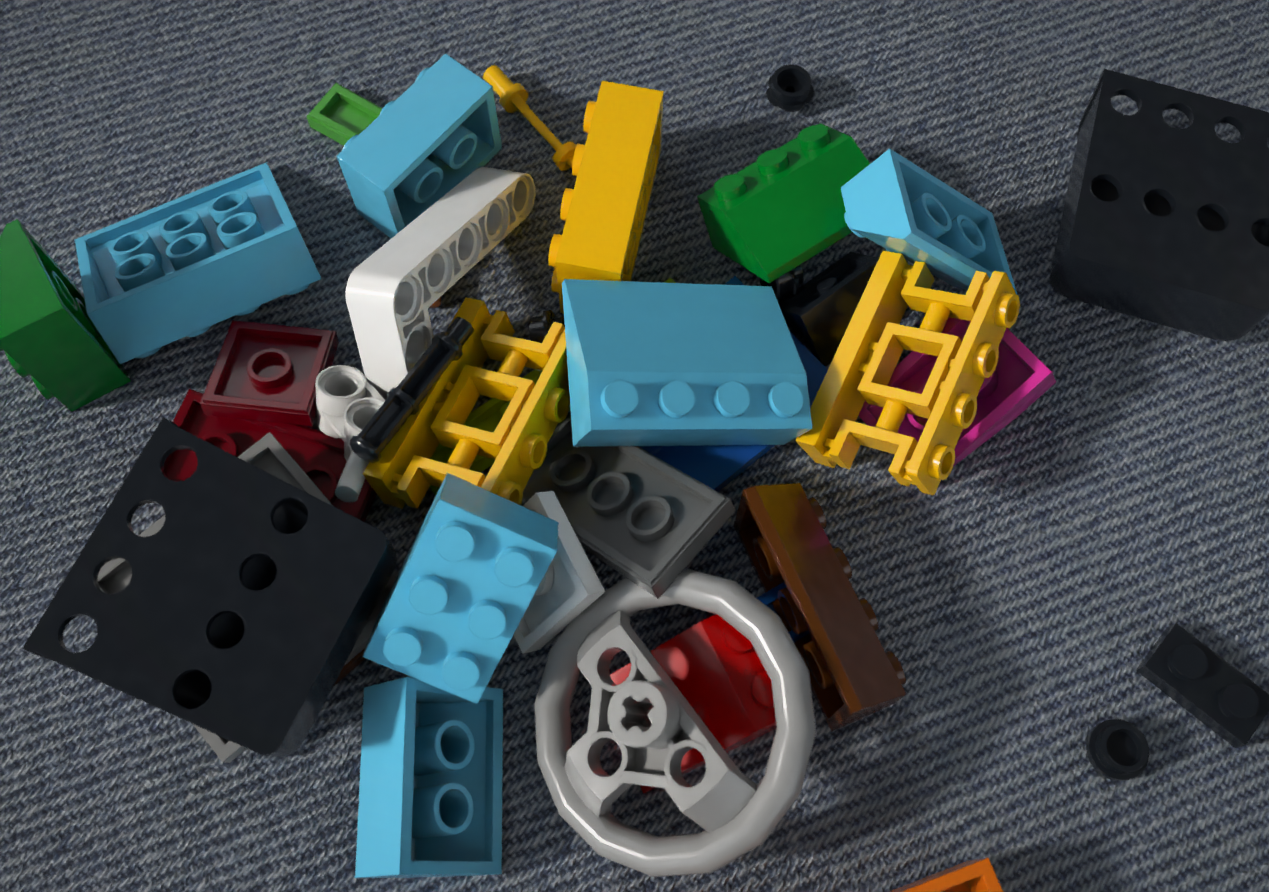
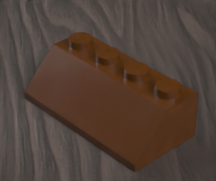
[733,483,906,732]

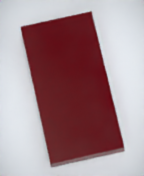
[164,389,377,522]

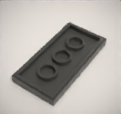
[521,411,736,599]

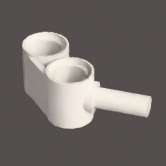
[315,365,386,502]

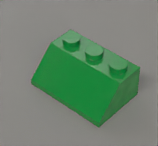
[697,123,870,283]
[0,219,131,412]

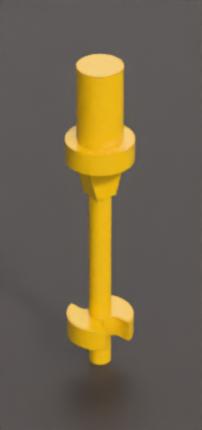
[483,65,576,171]

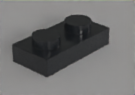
[1136,623,1269,748]

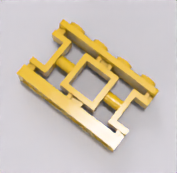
[795,251,1020,496]
[362,297,570,509]

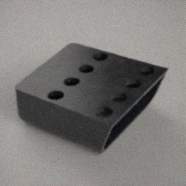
[1049,69,1269,341]
[22,418,397,757]

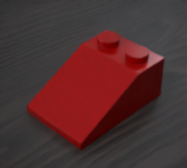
[610,614,776,794]

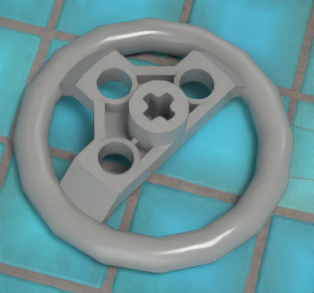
[534,568,816,877]

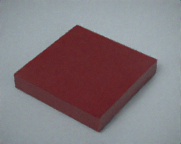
[200,320,339,426]

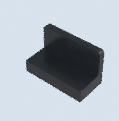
[778,252,879,366]

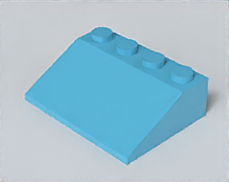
[75,162,322,364]
[562,279,812,447]

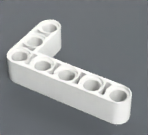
[345,167,535,400]

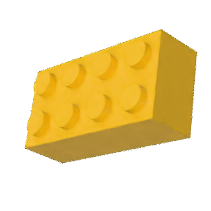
[548,81,664,314]

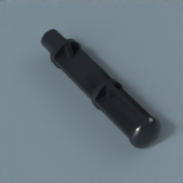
[350,317,474,463]

